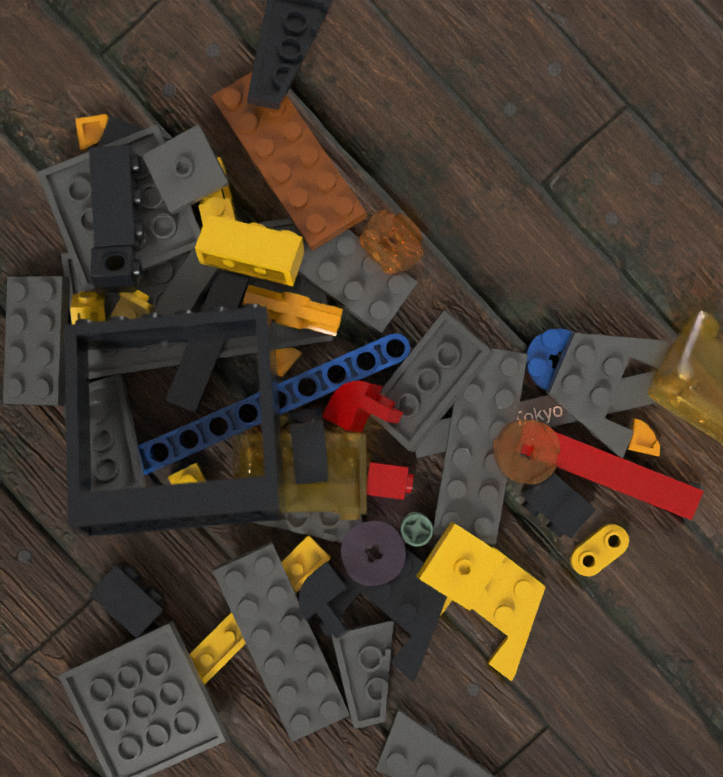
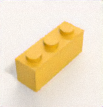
[195,214,305,286]

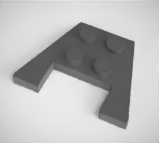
[546,333,671,458]

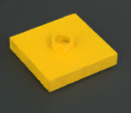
[416,521,505,611]

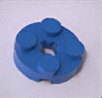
[525,329,573,390]

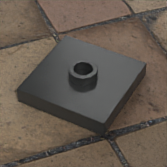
[141,124,230,215]

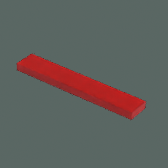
[514,420,704,520]

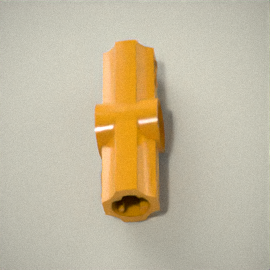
[243,285,343,337]

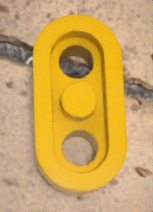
[570,524,629,576]

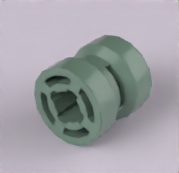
[400,512,433,546]

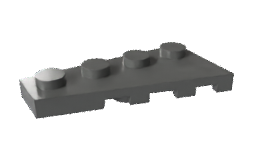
[375,708,497,777]

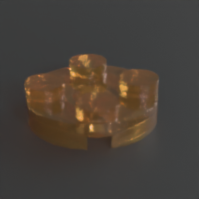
[359,210,424,274]
[493,419,560,484]

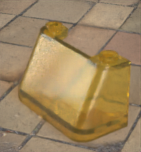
[648,309,723,444]
[233,433,367,520]

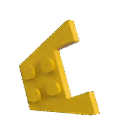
[440,546,545,681]

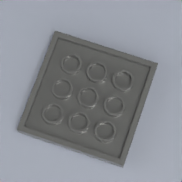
[37,124,201,293]
[58,621,229,777]

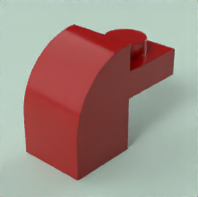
[322,381,404,433]

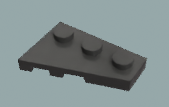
[332,619,394,729]

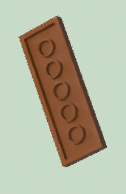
[211,71,367,251]

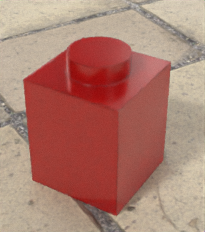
[365,461,413,500]

